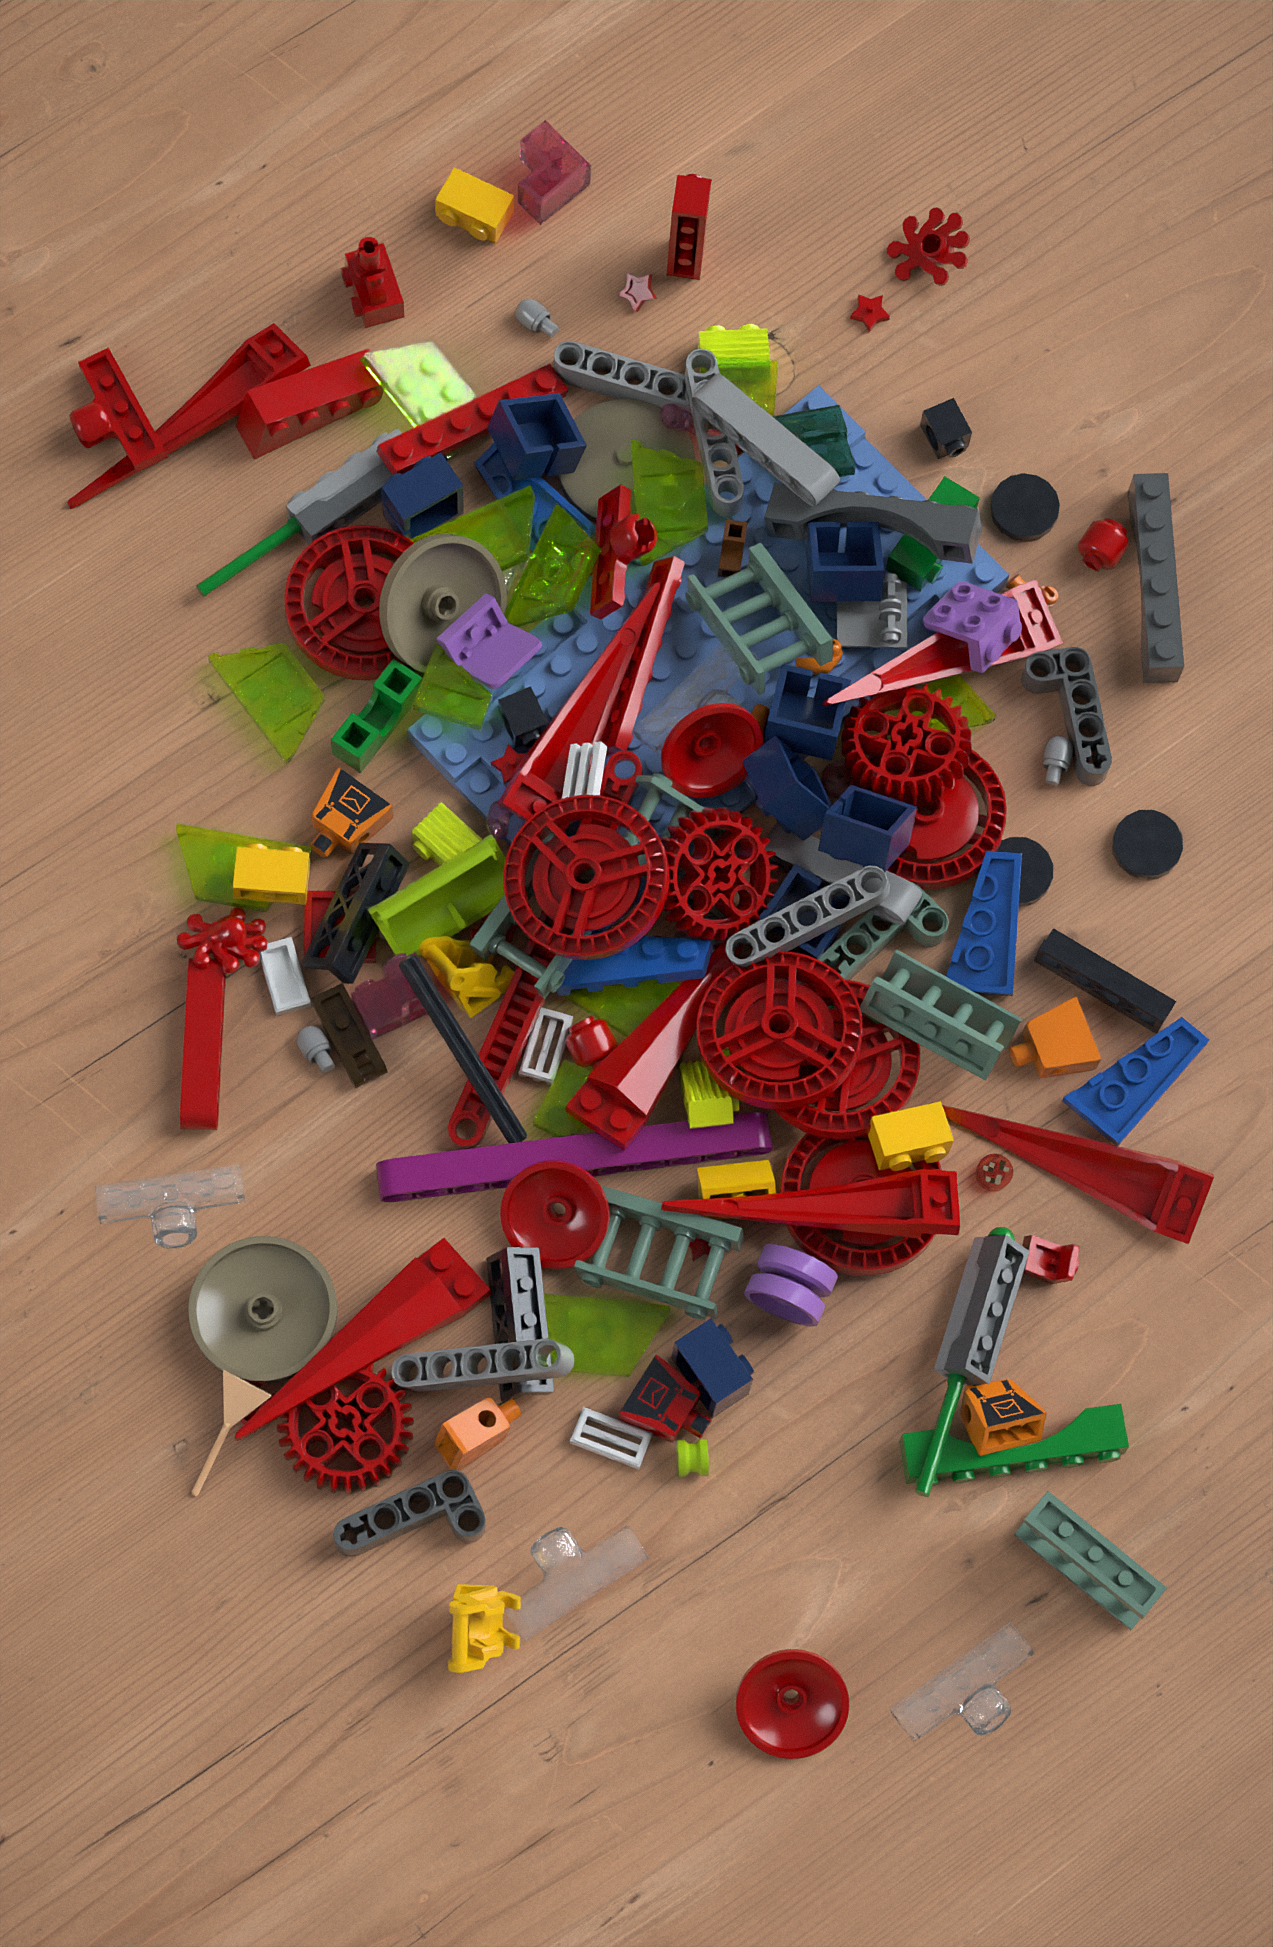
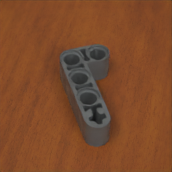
[1022,647,1112,786]
[333,1470,486,1557]

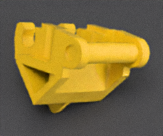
[419,936,514,1018]
[448,1584,521,1673]

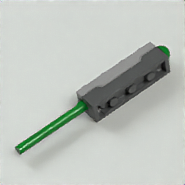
[196,428,402,597]
[915,1227,1030,1497]

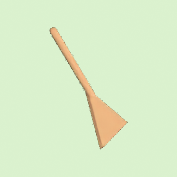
[191,1370,272,1496]

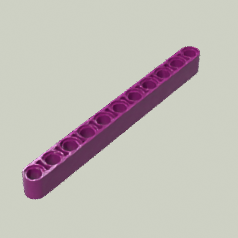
[376,1112,773,1202]

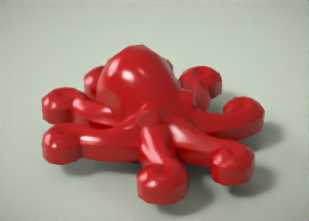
[887,207,970,286]
[177,907,267,973]

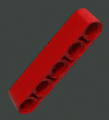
[180,958,226,1130]

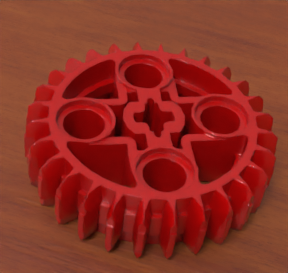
[841,683,972,806]
[660,808,779,941]
[276,1363,414,1494]

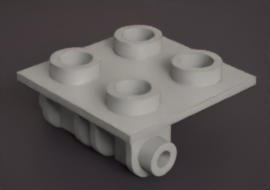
[837,574,907,649]

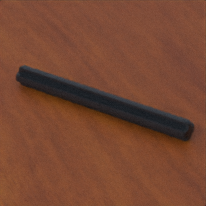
[399,955,527,1144]

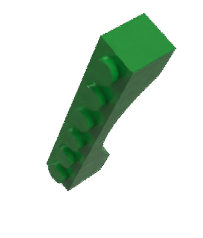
[899,1404,1129,1486]

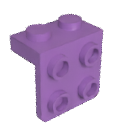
[923,581,1022,673]
[436,593,542,689]

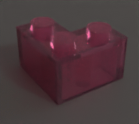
[518,120,591,225]
[351,952,428,1040]

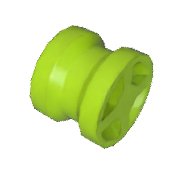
[676,1439,709,1477]

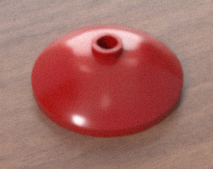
[661,703,763,798]
[500,1160,610,1269]
[736,1649,850,1759]

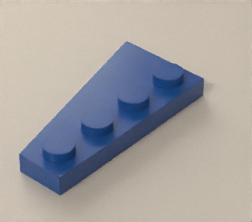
[474,443,596,581]
[946,851,1022,996]
[557,932,713,996]
[1062,1017,1209,1146]

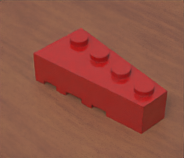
[236,349,387,460]

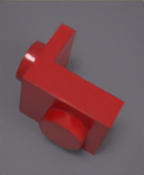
[1022,1235,1080,1284]

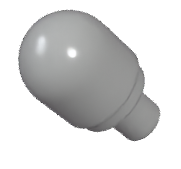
[516,299,559,338]
[1042,736,1073,785]
[297,1026,335,1073]

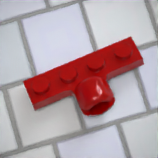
[69,347,168,473]
[590,484,658,620]

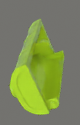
[368,834,506,962]

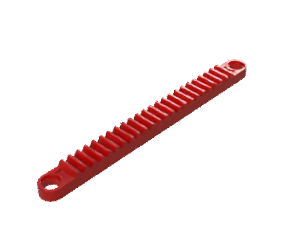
[448,750,643,1149]

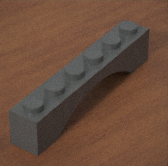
[1128,473,1184,683]
[764,483,982,564]

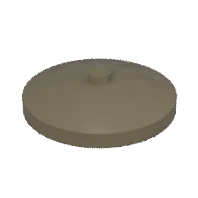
[558,398,695,524]
[379,534,507,676]
[188,1236,337,1384]

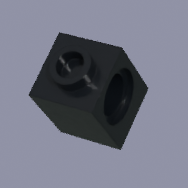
[920,398,972,459]
[498,686,548,749]

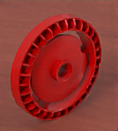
[284,525,414,681]
[849,740,1007,890]
[503,794,670,960]
[696,951,863,1109]
[757,980,920,1139]
[780,1133,942,1276]

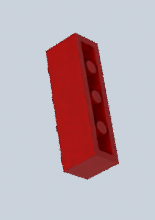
[666,174,712,280]

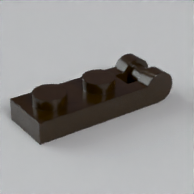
[310,983,388,1088]

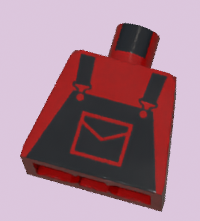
[618,1355,712,1443]

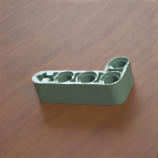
[819,882,949,980]

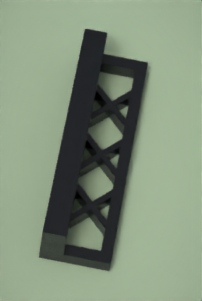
[302,843,410,984]
[1034,928,1177,1034]
[486,1247,554,1401]

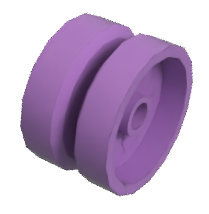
[744,1244,838,1327]

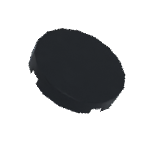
[991,473,1060,541]
[1112,810,1183,879]
[996,837,1053,907]

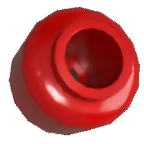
[1078,518,1130,572]
[565,1015,618,1070]

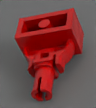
[340,237,404,328]

